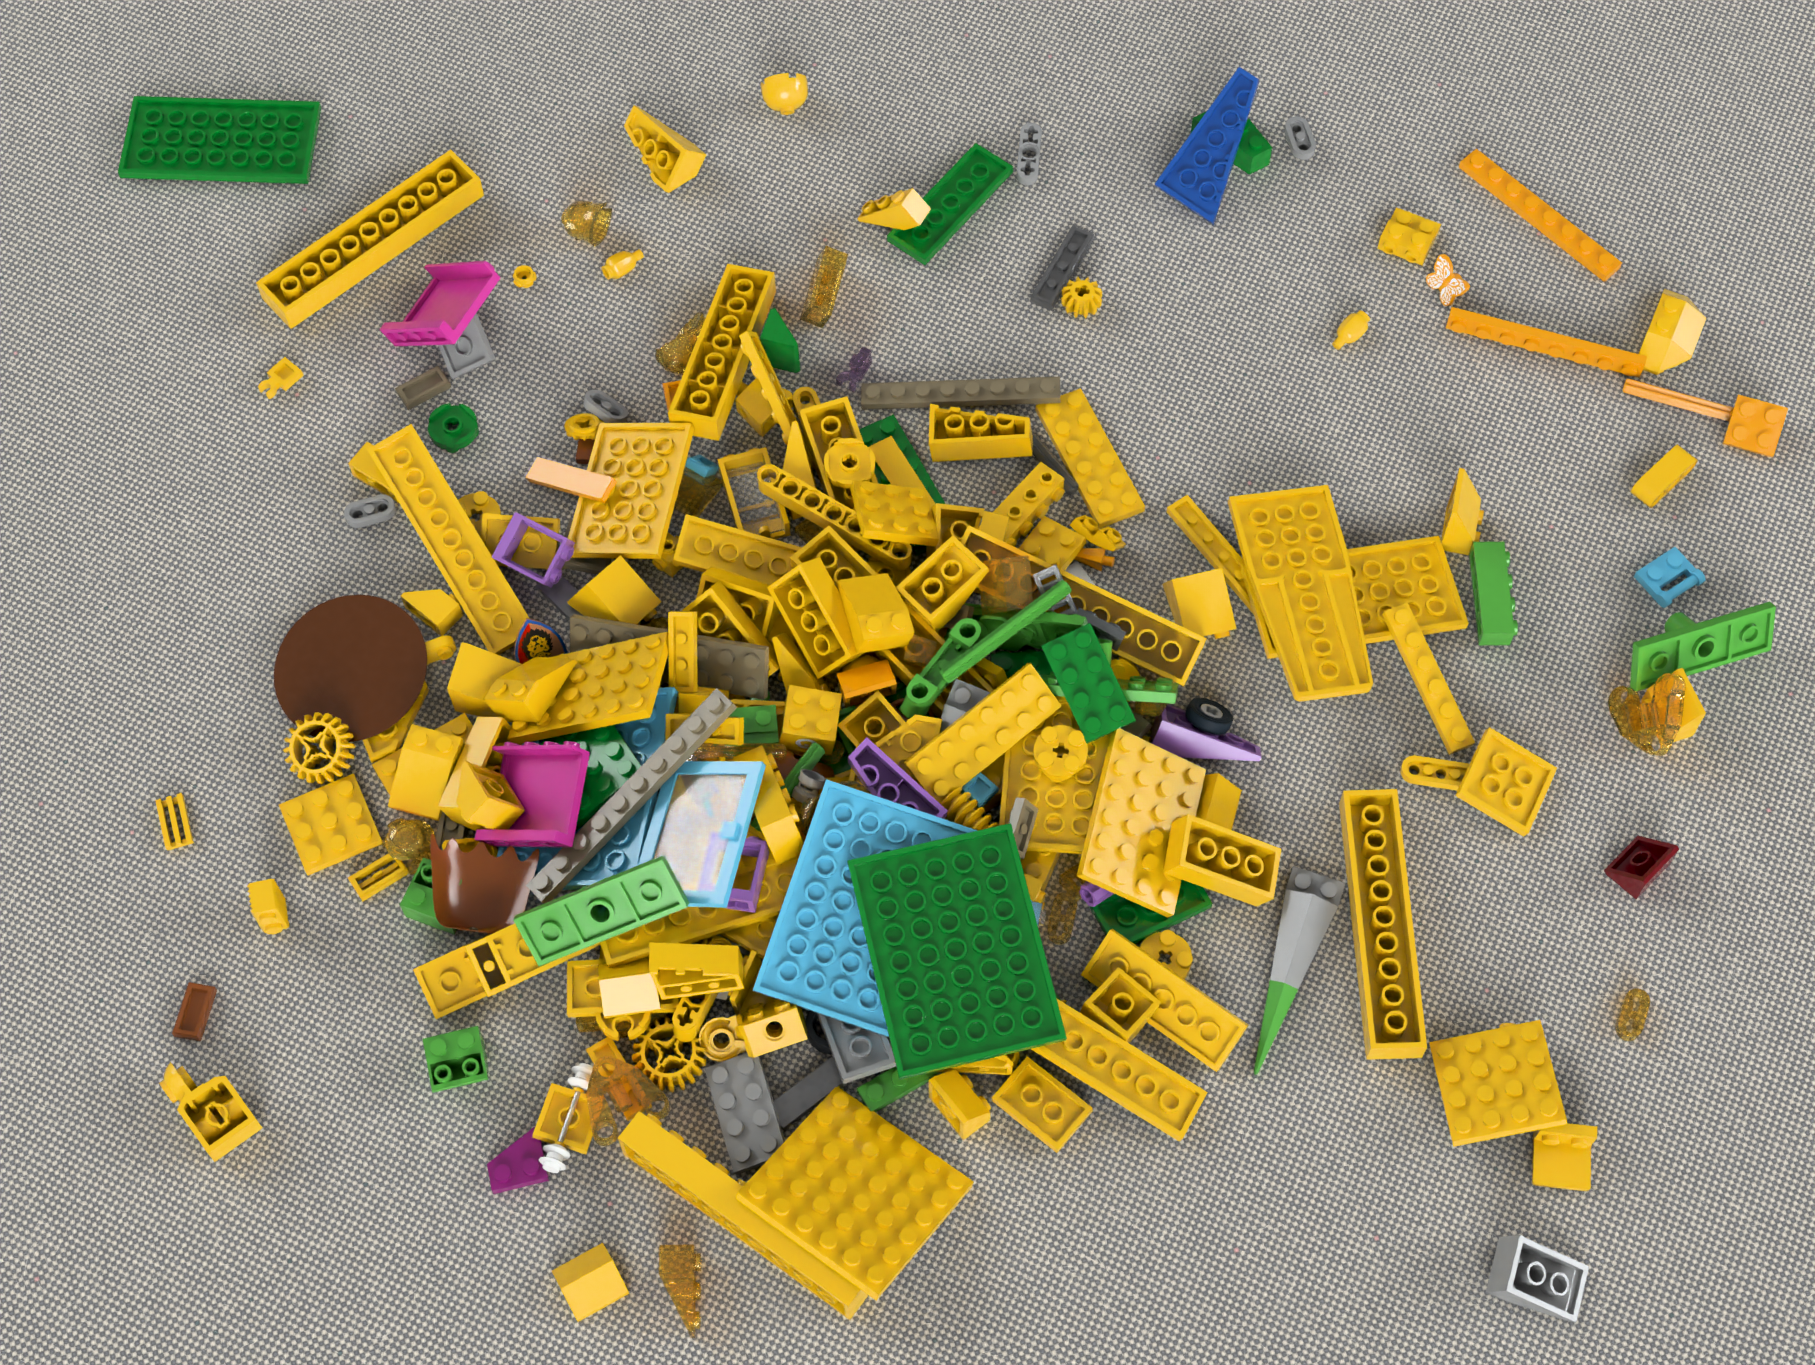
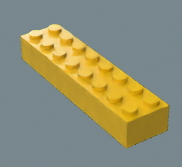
[668,264,776,441]

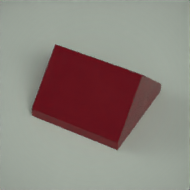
[1604,835,1679,899]

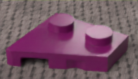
[487,1127,549,1194]

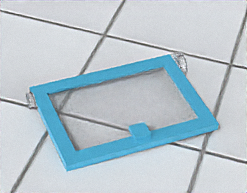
[638,754,766,908]

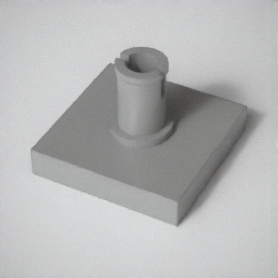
[438,313,496,379]

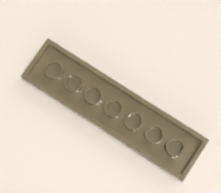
[570,614,769,700]

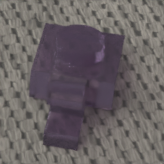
[836,347,872,392]

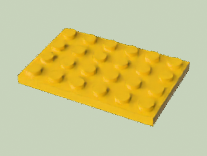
[568,423,695,559]
[507,632,669,744]
[999,696,1111,854]
[1077,729,1206,918]

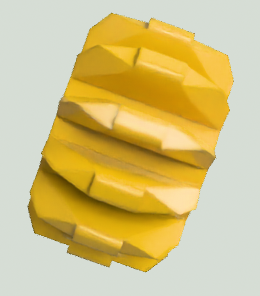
[1061,277,1102,319]

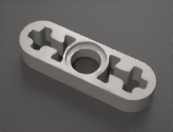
[1017,123,1042,186]

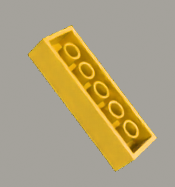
[799,396,884,552]

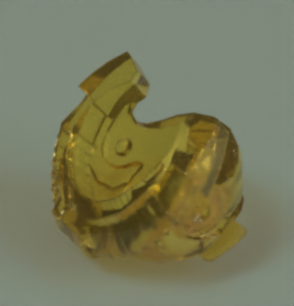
[382,818,435,875]

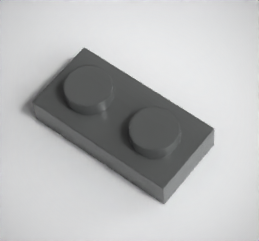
[1076,608,1126,651]

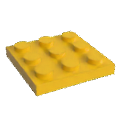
[850,480,939,547]
[1455,727,1557,837]
[279,773,383,876]

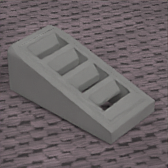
[1032,565,1077,615]

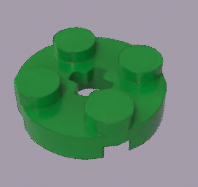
[428,403,479,453]

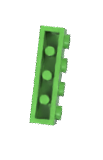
[1469,542,1518,646]

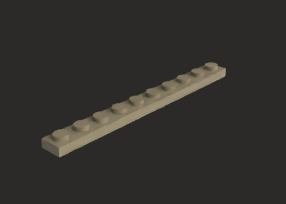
[526,688,737,904]

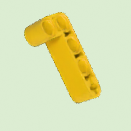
[672,935,731,1042]

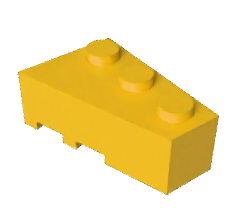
[649,942,745,1000]

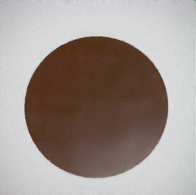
[274,595,427,742]

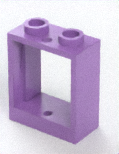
[491,512,575,588]
[698,833,769,913]

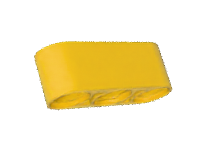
[1630,444,1698,508]

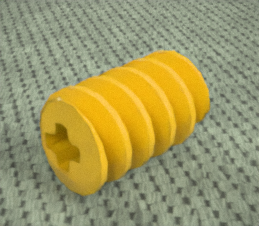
[941,787,999,830]

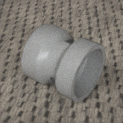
[791,769,826,806]

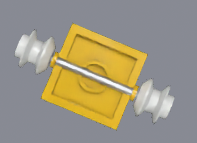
[532,1063,605,1173]

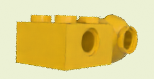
[698,998,808,1062]
[159,1062,262,1162]

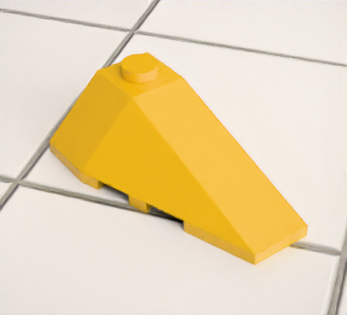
[624,105,706,193]

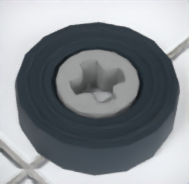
[1185,697,1233,735]

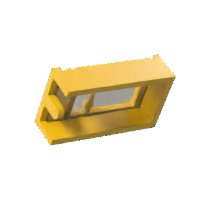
[717,447,791,539]

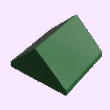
[760,308,800,373]

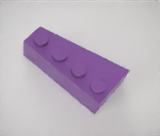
[848,737,948,819]

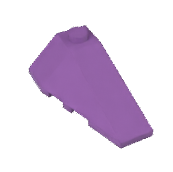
[1150,703,1262,761]

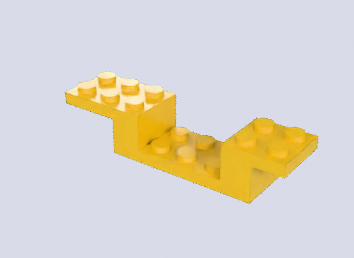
[413,923,601,1019]

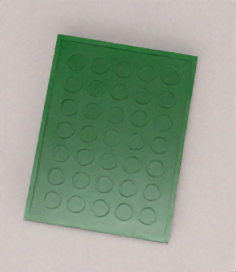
[847,823,1067,1080]

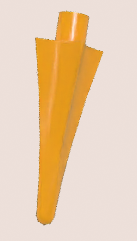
[1074,548,1115,572]

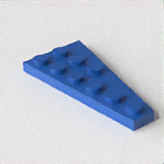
[1155,67,1259,225]

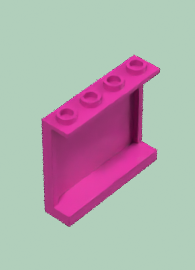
[380,261,501,346]
[475,741,590,847]

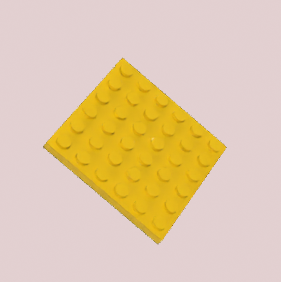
[736,1087,974,1301]

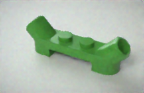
[900,618,988,719]

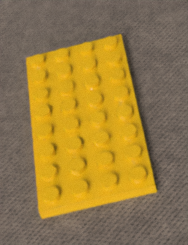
[1241,536,1469,659]

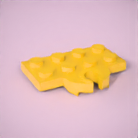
[567,957,680,1041]

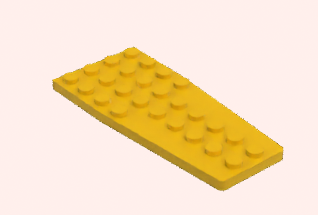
[1228,485,1373,702]

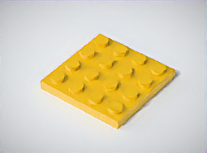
[1429,1020,1567,1147]

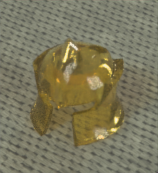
[561,201,612,246]

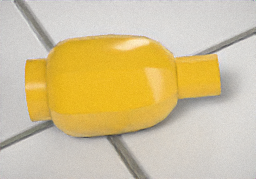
[601,249,644,279]
[1332,310,1370,350]

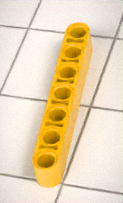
[757,464,912,570]

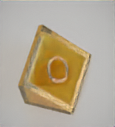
[674,467,723,517]

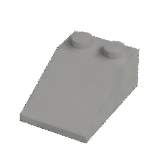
[1486,1235,1589,1323]

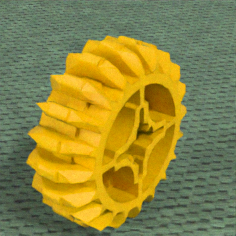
[283,712,356,784]
[632,1017,707,1093]

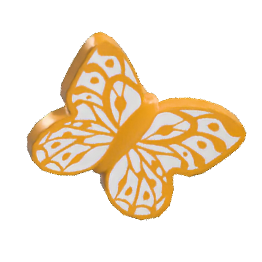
[1426,254,1470,306]

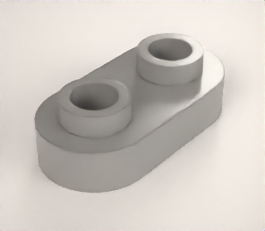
[1284,116,1316,160]
[583,390,628,423]
[344,494,396,528]

